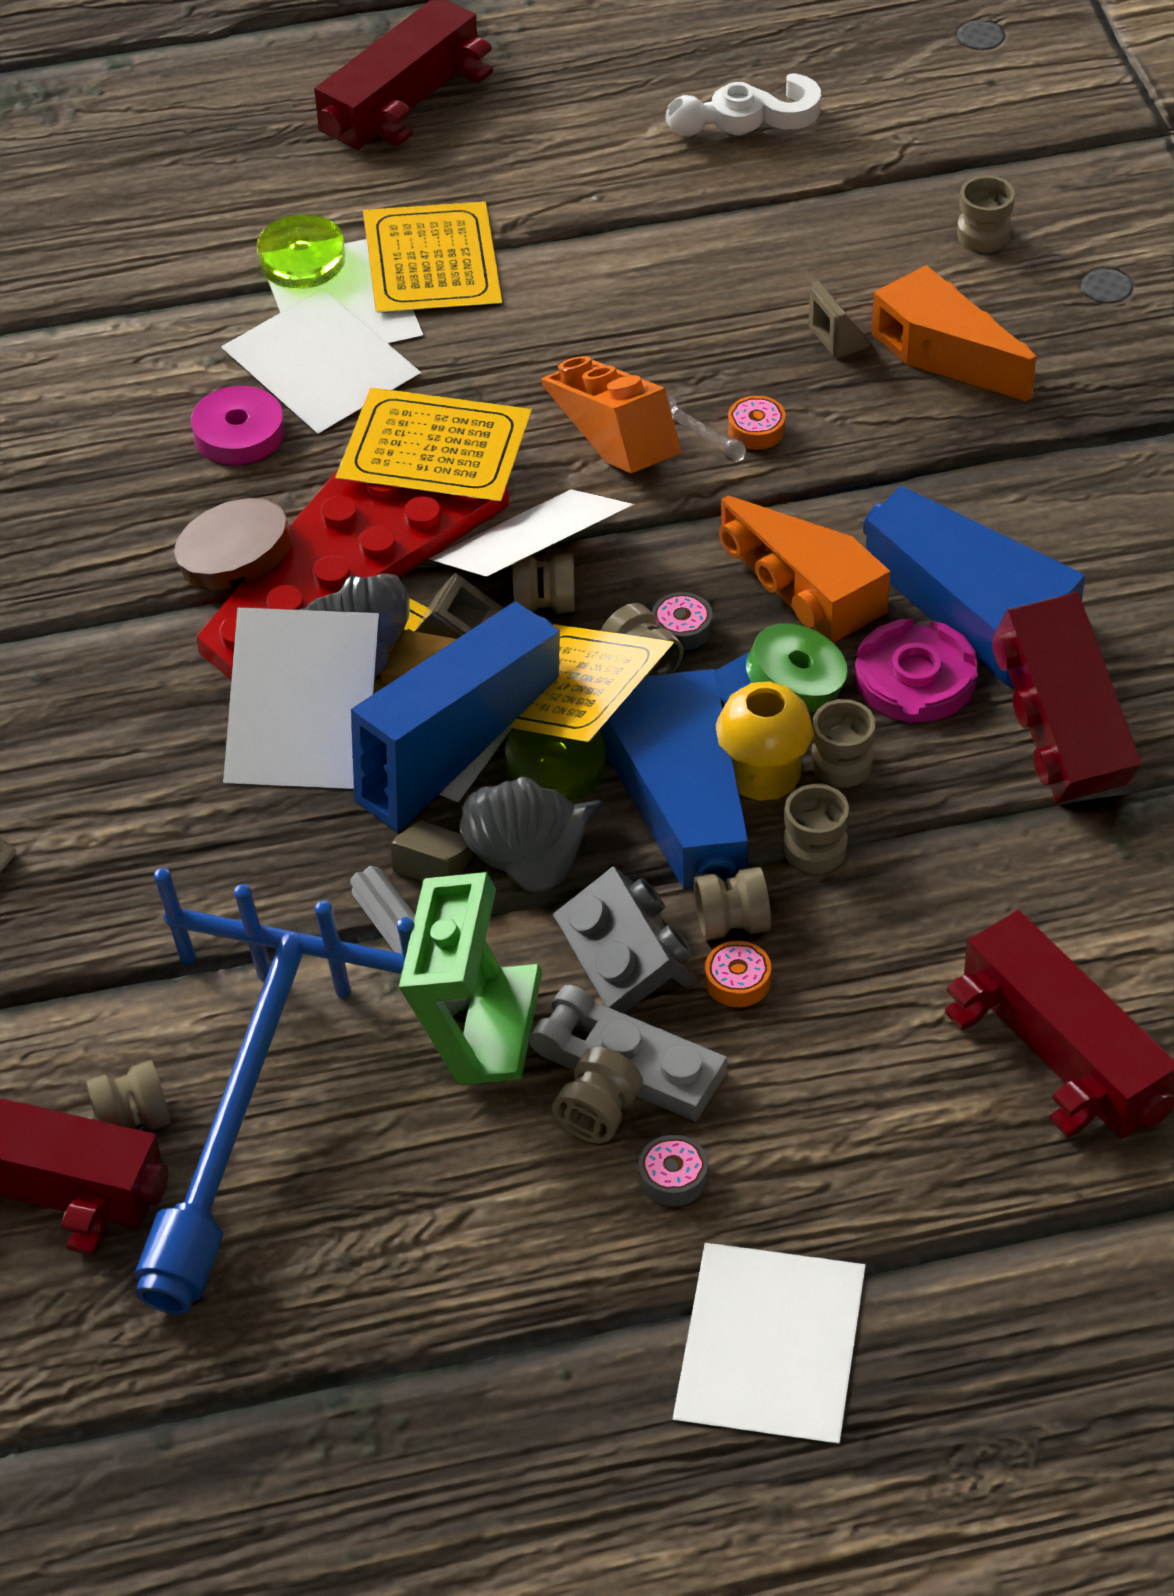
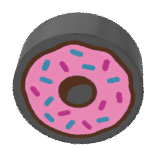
[652,592,712,651]
[639,1135,708,1206]

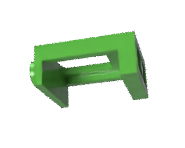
[399,872,543,1085]

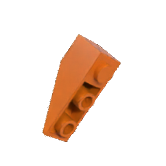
[872,265,1036,402]
[541,356,682,474]
[719,495,890,643]

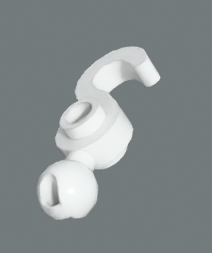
[666,73,821,137]

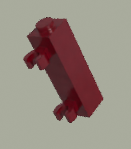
[314,0,493,150]
[944,909,1174,1139]
[0,1098,168,1256]

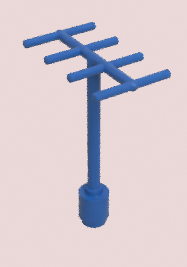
[135,868,414,1315]

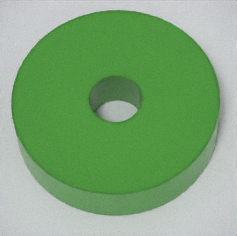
[746,624,847,713]

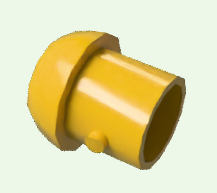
[715,681,814,801]

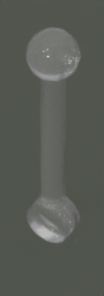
[667,395,746,462]

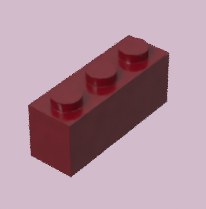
[992,592,1142,804]

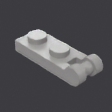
[529,985,727,1122]

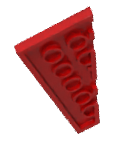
[196,468,509,681]

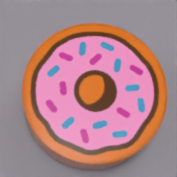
[728,396,786,450]
[705,941,771,1007]

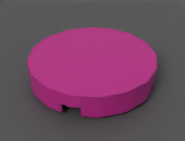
[854,619,978,723]

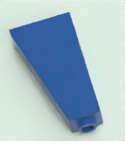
[863,485,1085,689]
[351,601,560,833]
[595,669,748,889]

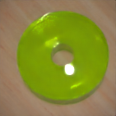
[257,214,346,289]
[505,729,606,801]

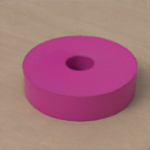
[191,386,285,465]

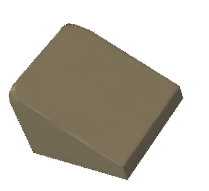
[809,281,870,359]
[415,573,504,639]
[390,821,474,882]

